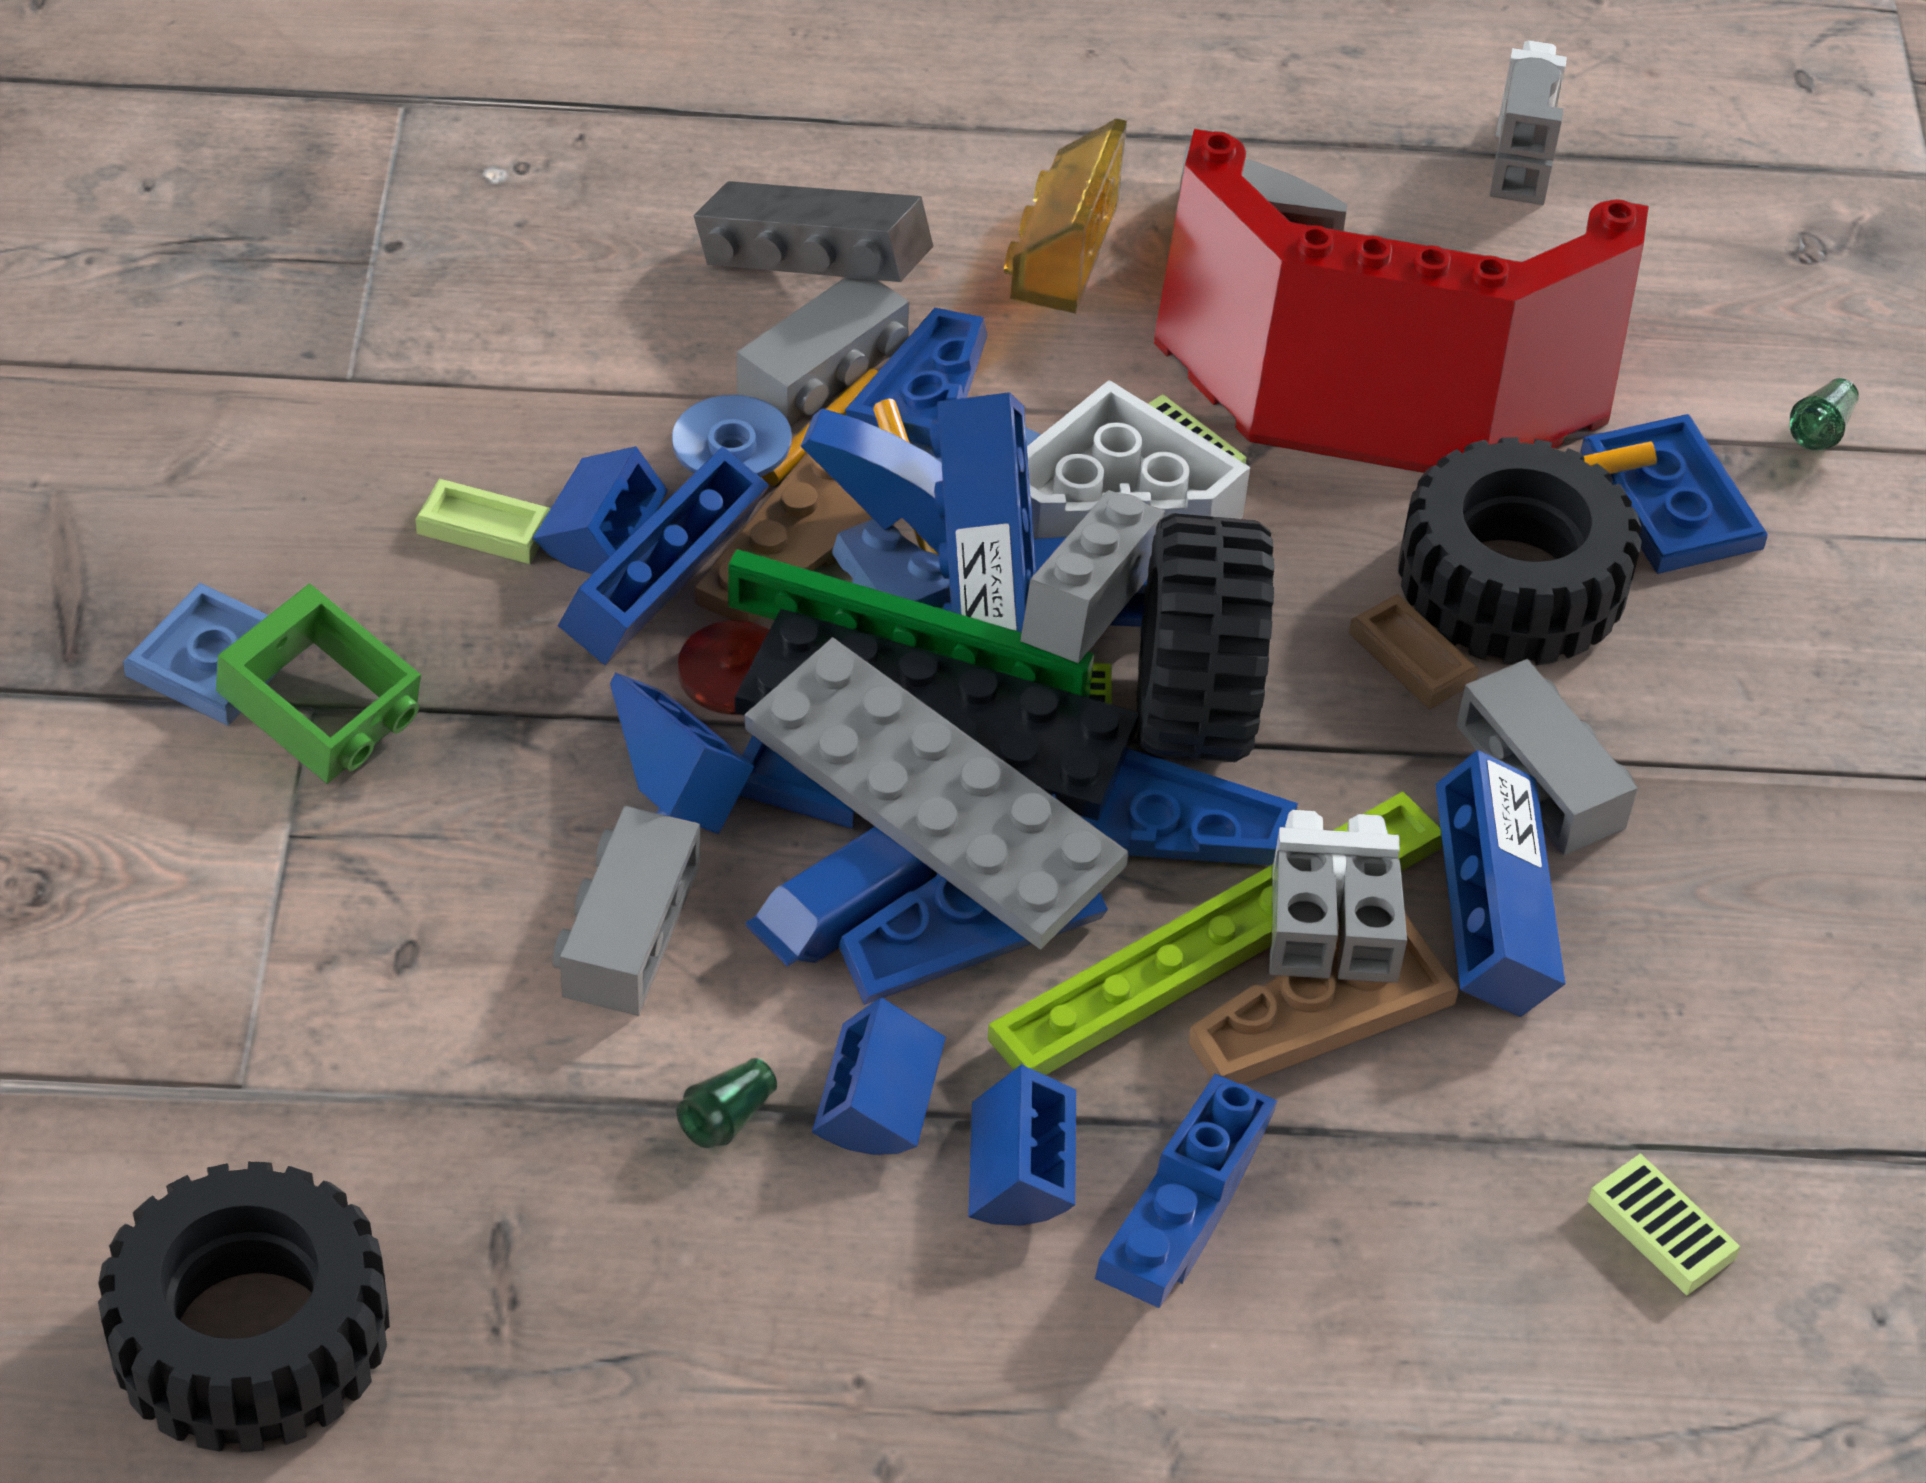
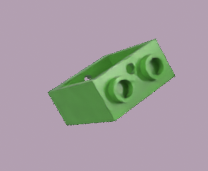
[216,583,421,784]

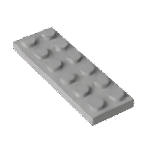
[745,637,1128,950]

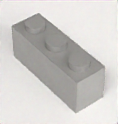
[737,277,909,427]
[1020,490,1165,663]
[1456,659,1638,855]
[552,806,700,1016]

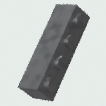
[693,181,933,282]

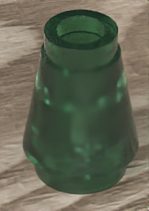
[1790,378,1859,450]
[676,1058,777,1148]

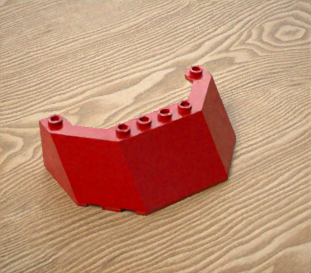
[1154,129,1649,473]

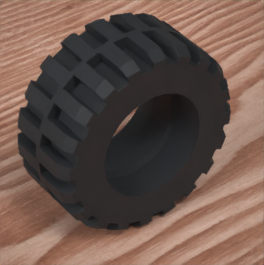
[1398,437,1642,666]
[1136,513,1274,763]
[98,1161,390,1453]

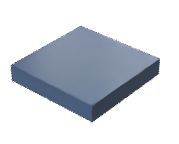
[123,583,281,726]

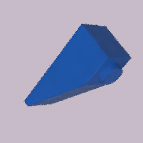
[610,672,754,834]

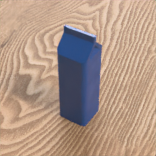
[745,827,938,967]

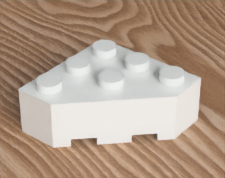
[1027,380,1250,539]

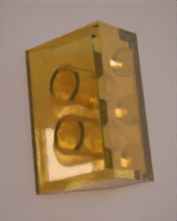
[1004,118,1127,314]

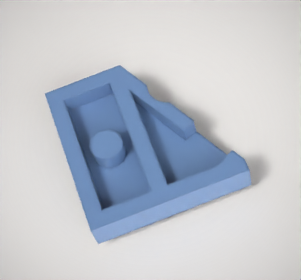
[832,519,951,608]

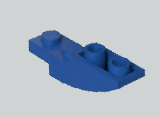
[1095,1074,1277,1308]

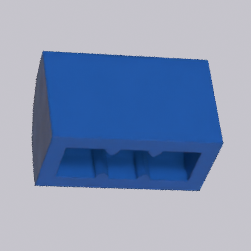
[532,446,668,574]
[812,997,946,1155]
[968,1064,1076,1226]

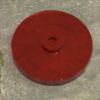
[678,620,769,715]

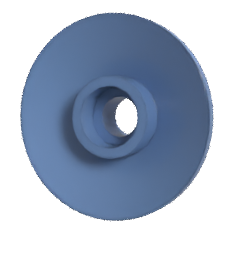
[672,395,792,477]

